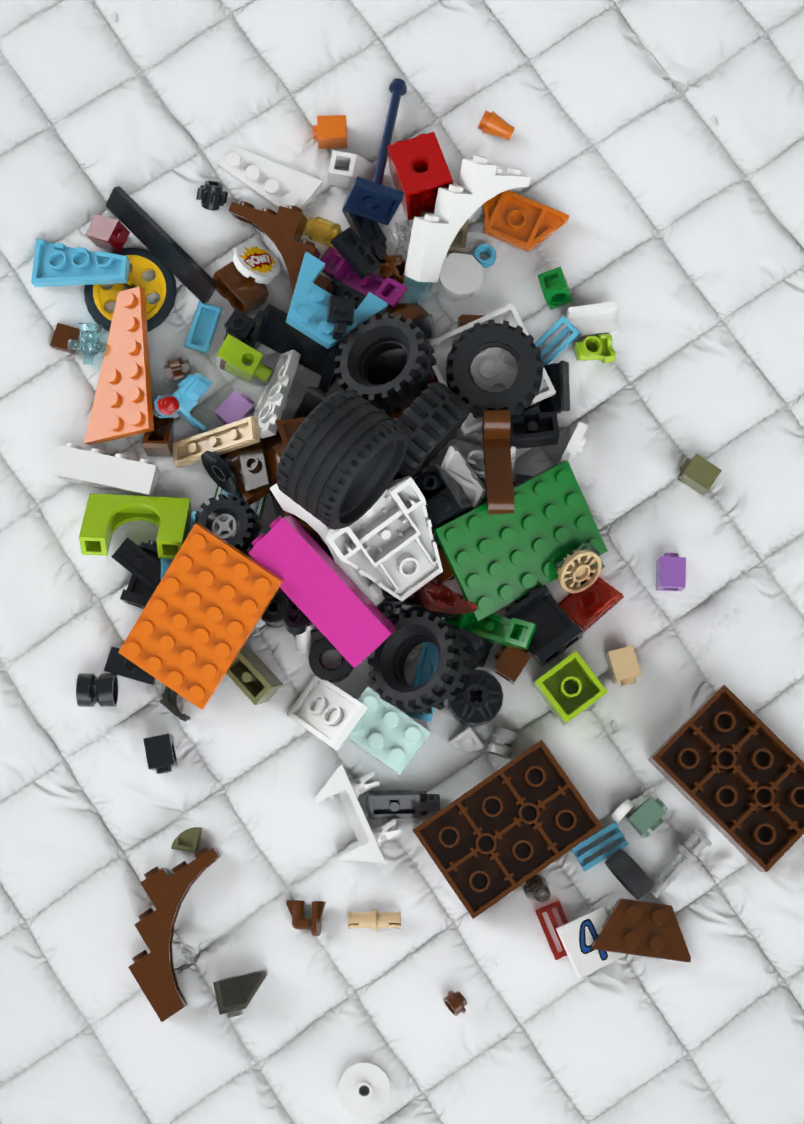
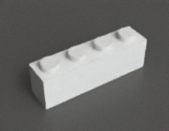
[51,443,160,496]

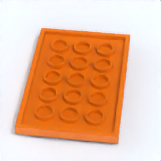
[118,523,284,710]

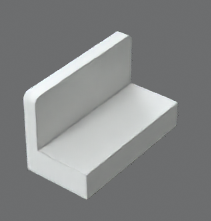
[566,301,619,339]

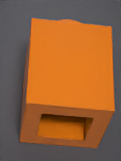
[313,115,347,149]

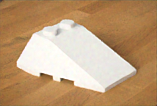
[325,476,443,602]

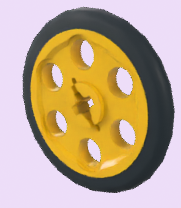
[84,248,177,332]

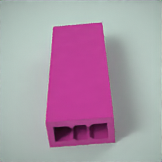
[248,515,397,668]

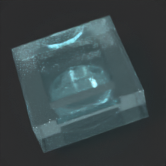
[402,277,433,306]

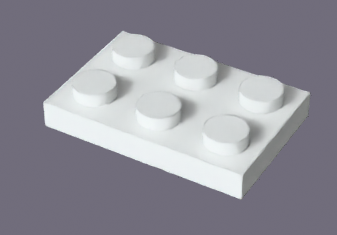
[287,676,368,751]

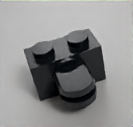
[510,401,560,449]

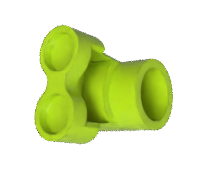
[574,333,615,363]

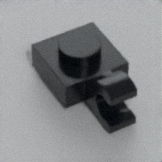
[327,295,355,341]

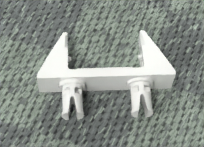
[313,765,402,863]

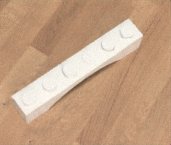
[270,484,385,606]

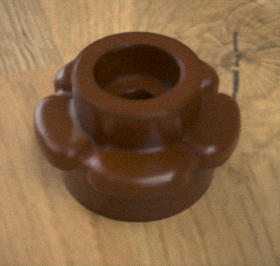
[443,991,467,1016]

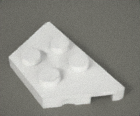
[433,446,486,535]

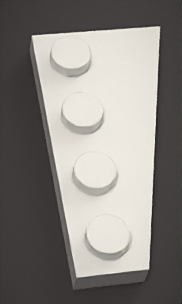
[252,349,301,439]

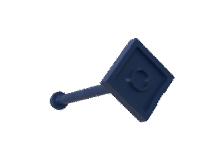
[342,78,407,225]

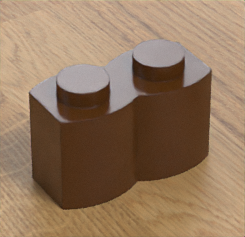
[213,261,269,315]

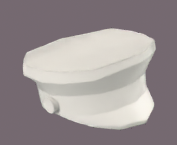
[437,253,484,301]

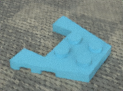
[286,252,388,349]

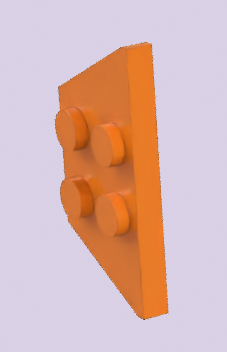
[483,190,569,252]

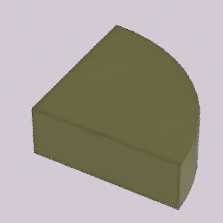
[171,827,203,853]

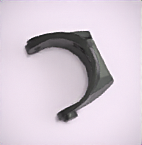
[160,686,191,722]

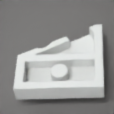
[559,421,590,464]

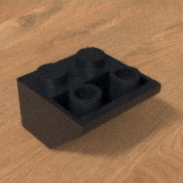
[414,464,473,534]

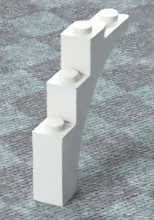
[404,155,530,282]

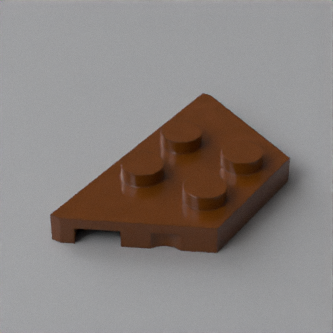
[590,899,691,962]

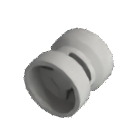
[486,726,518,759]

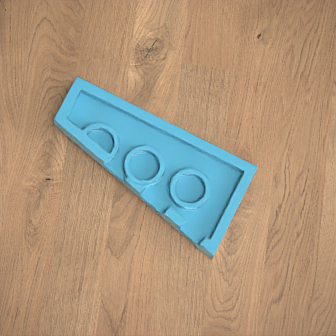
[31,239,130,287]

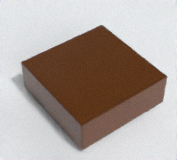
[50,323,82,354]

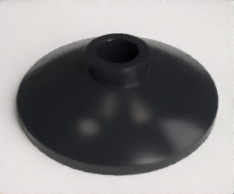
[201,451,238,494]

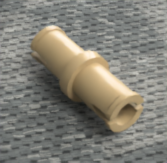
[347,909,401,931]

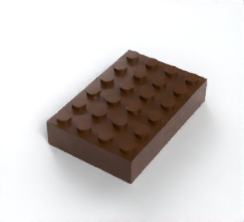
[647,685,804,872]
[412,740,603,919]

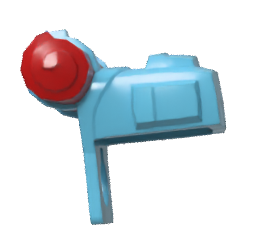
[152,373,212,433]

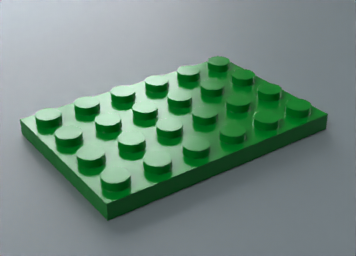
[433,460,608,621]

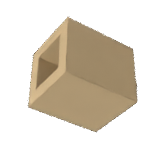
[605,645,642,686]

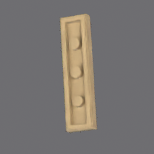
[172,416,260,468]

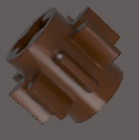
[379,255,406,284]

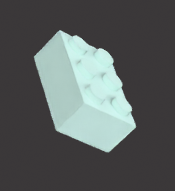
[348,687,431,776]

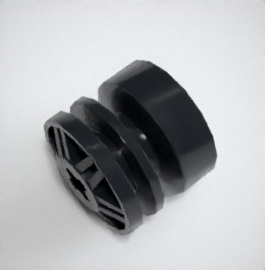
[447,669,503,727]

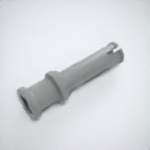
[648,827,712,899]

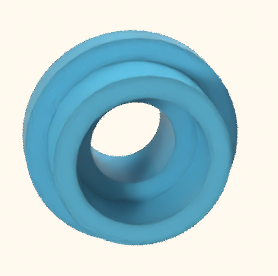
[472,244,496,268]

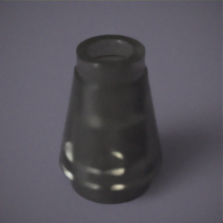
[523,875,551,902]

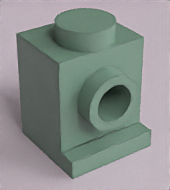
[625,797,668,838]

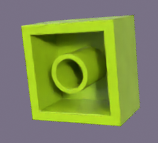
[532,651,608,725]

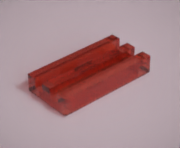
[534,900,568,960]

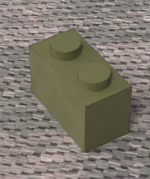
[227,648,284,705]

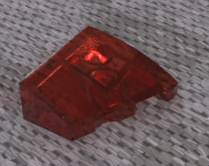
[413,580,478,614]

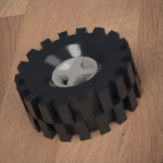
[192,494,261,556]

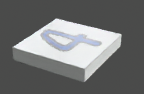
[556,907,625,978]

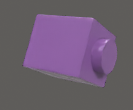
[656,553,686,592]

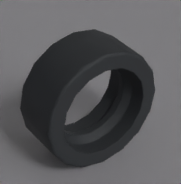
[605,848,653,900]

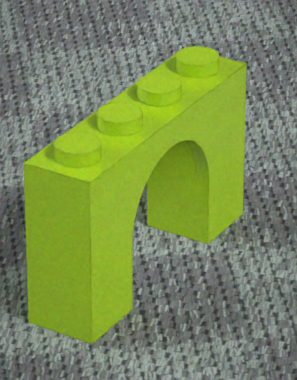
[79,493,192,559]

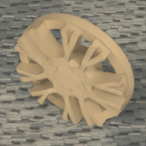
[557,548,602,593]

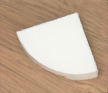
[449,726,485,752]

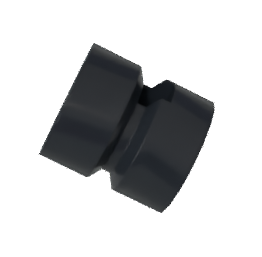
[261,591,290,628]
[76,673,118,707]

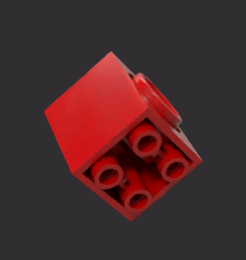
[387,132,453,221]

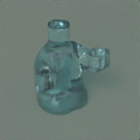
[68,323,106,365]

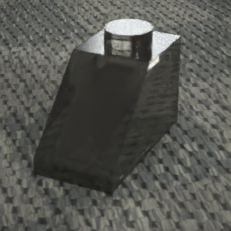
[213,969,269,1018]

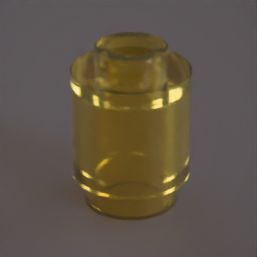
[305,217,342,248]

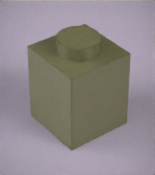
[679,454,722,496]

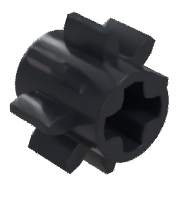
[196,180,228,210]

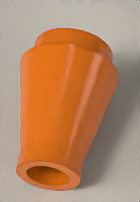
[478,110,515,141]

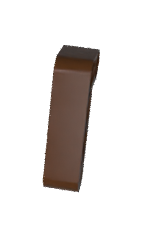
[482,409,514,515]

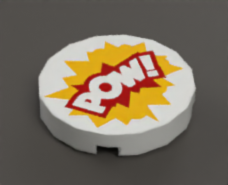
[233,242,280,284]

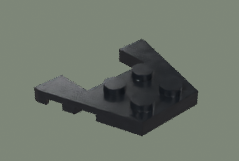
[368,314,436,385]

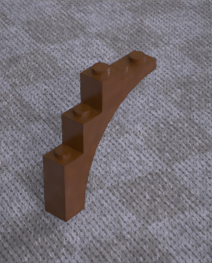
[228,201,334,297]
[128,846,222,1022]

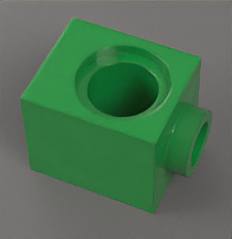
[537,266,573,310]

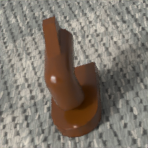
[286,900,326,936]

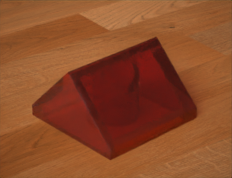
[558,574,624,634]

